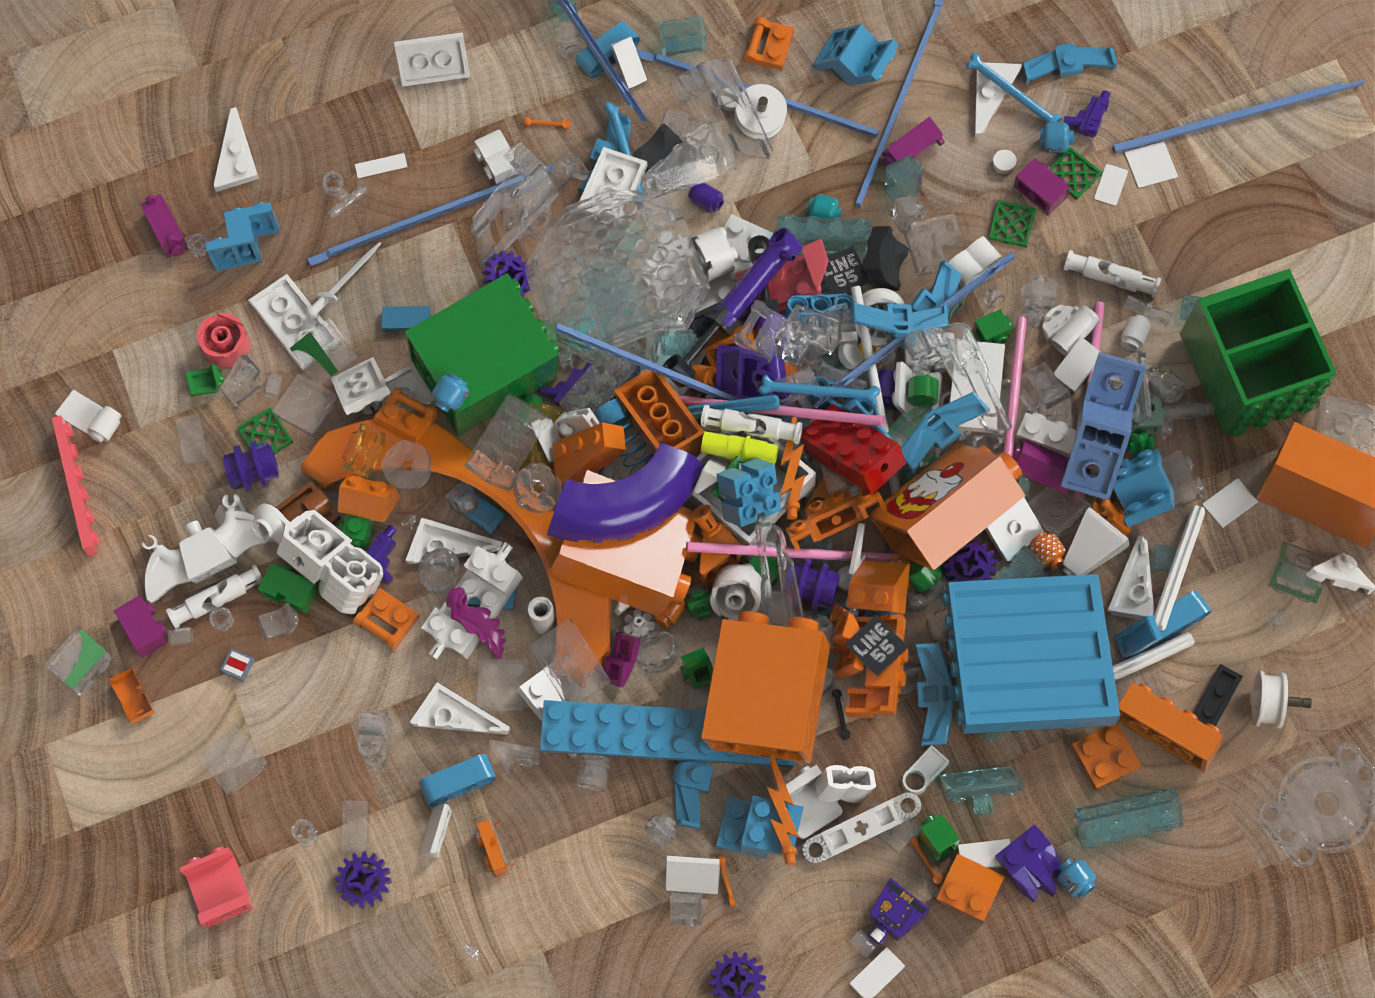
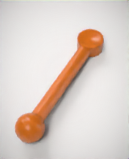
[523,117,571,130]
[909,837,943,885]
[716,855,736,908]

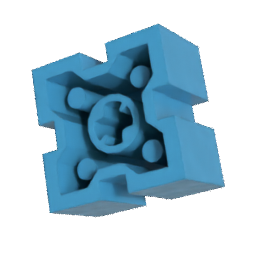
[716,458,781,527]

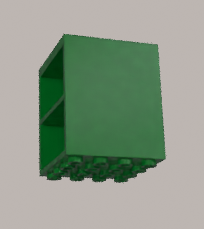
[1180,268,1337,437]
[405,273,560,437]

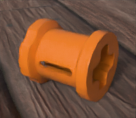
[691,504,722,538]

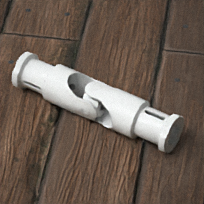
[1063,250,1161,298]
[701,405,802,444]
[166,564,263,629]

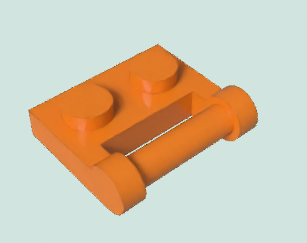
[743,17,794,71]
[374,387,439,444]
[353,588,420,650]

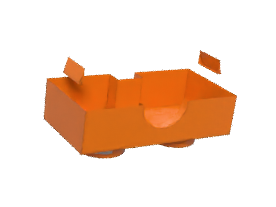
[109,668,155,725]
[475,819,515,876]

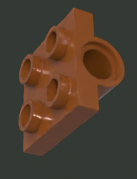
[275,481,341,525]

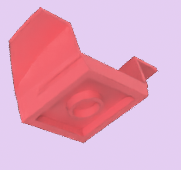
[736,239,828,315]

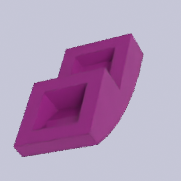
[602,632,641,687]

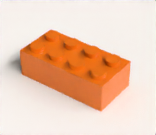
[614,370,704,456]
[1117,682,1223,773]

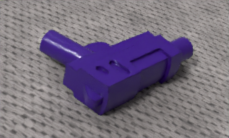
[1063,90,1111,138]
[541,362,595,411]
[365,525,397,585]

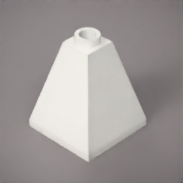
[1062,507,1130,576]

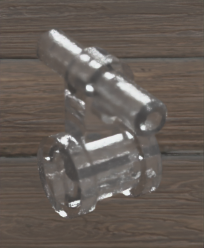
[322,171,368,219]

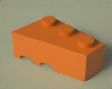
[552,422,626,491]

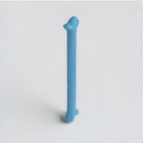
[966,53,1062,123]
[604,102,649,207]
[758,375,880,407]

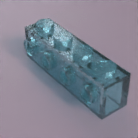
[777,215,872,254]
[1073,787,1183,849]

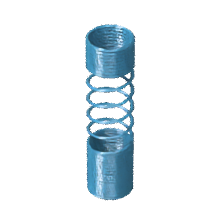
[593,399,653,476]

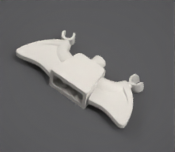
[142,494,274,603]

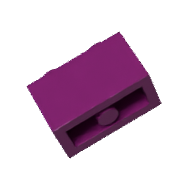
[1013,158,1070,216]
[113,595,168,658]

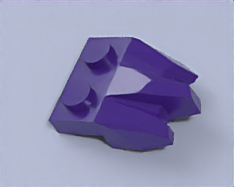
[716,345,776,400]
[994,824,1062,902]

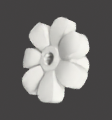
[624,610,655,640]

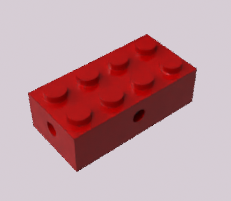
[800,404,906,495]

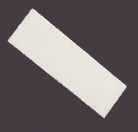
[355,153,407,178]

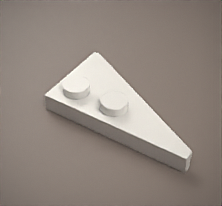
[975,62,1022,138]
[214,107,259,192]
[405,518,503,564]
[1108,536,1154,620]
[1306,553,1375,595]
[516,662,577,759]
[410,683,511,735]

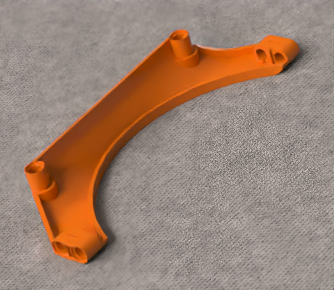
[301,410,611,687]

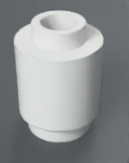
[1120,315,1151,352]
[87,406,122,443]

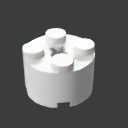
[688,227,738,282]
[710,564,764,621]

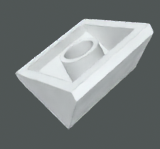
[666,856,720,894]

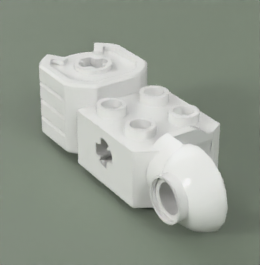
[252,503,383,614]

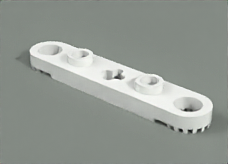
[802,793,922,863]

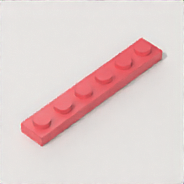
[52,415,100,556]

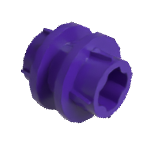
[223,440,280,492]
[783,559,840,612]

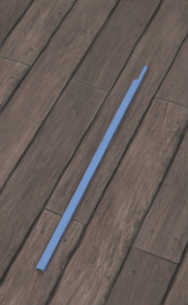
[558,0,648,123]
[856,0,945,207]
[637,49,879,138]
[1113,80,1364,153]
[308,164,555,266]
[813,251,1017,408]
[554,323,807,431]

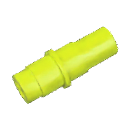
[701,431,779,464]

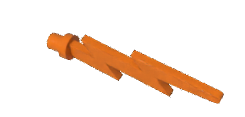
[780,417,805,520]
[766,755,799,866]

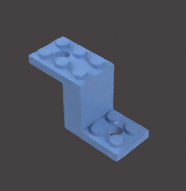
[1061,352,1147,500]

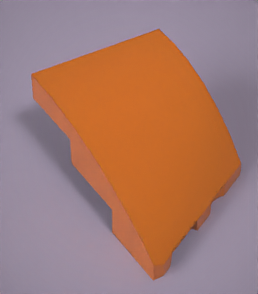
[827,603,864,681]

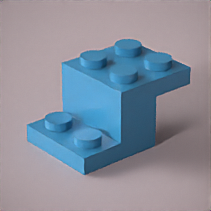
[812,24,899,86]
[205,202,280,271]
[1113,448,1174,527]
[716,795,803,859]

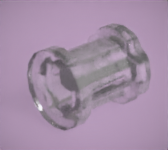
[291,819,318,847]

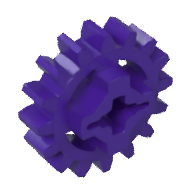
[481,250,533,297]
[943,539,997,582]
[335,851,392,909]
[709,951,766,998]

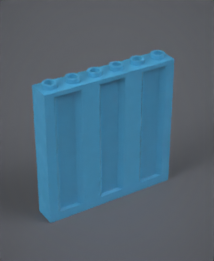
[942,574,1120,734]

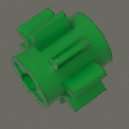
[1125,428,1155,458]
[685,588,713,621]

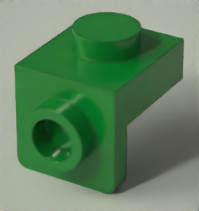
[184,363,224,397]

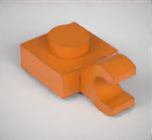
[1091,498,1131,536]

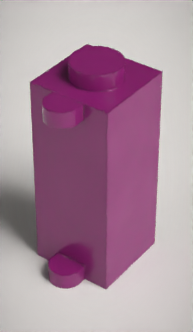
[881,116,945,175]
[140,194,189,258]
[1012,439,1069,494]

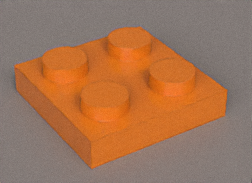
[1071,723,1142,790]

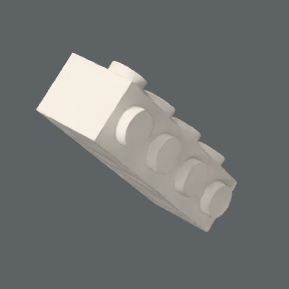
[1017,412,1100,472]

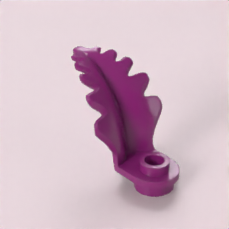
[446,587,506,661]

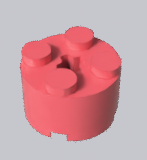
[197,313,250,369]

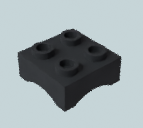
[632,123,698,190]
[863,226,909,291]

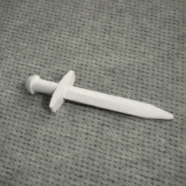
[305,242,381,320]

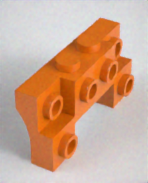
[785,489,887,552]
[845,614,908,718]

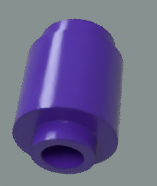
[688,181,724,213]
[878,369,895,407]

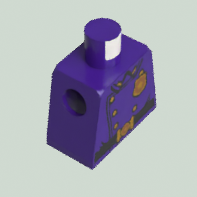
[868,878,930,945]

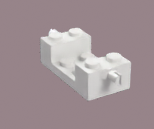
[421,542,523,659]

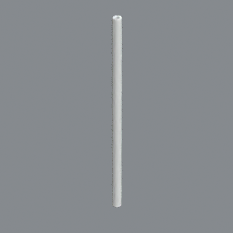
[851,286,900,495]

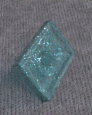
[939,766,1024,815]

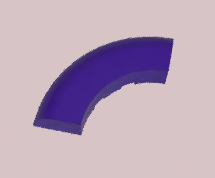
[547,443,703,543]

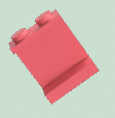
[180,847,254,929]

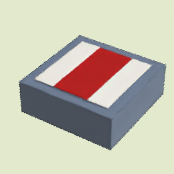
[220,648,255,682]

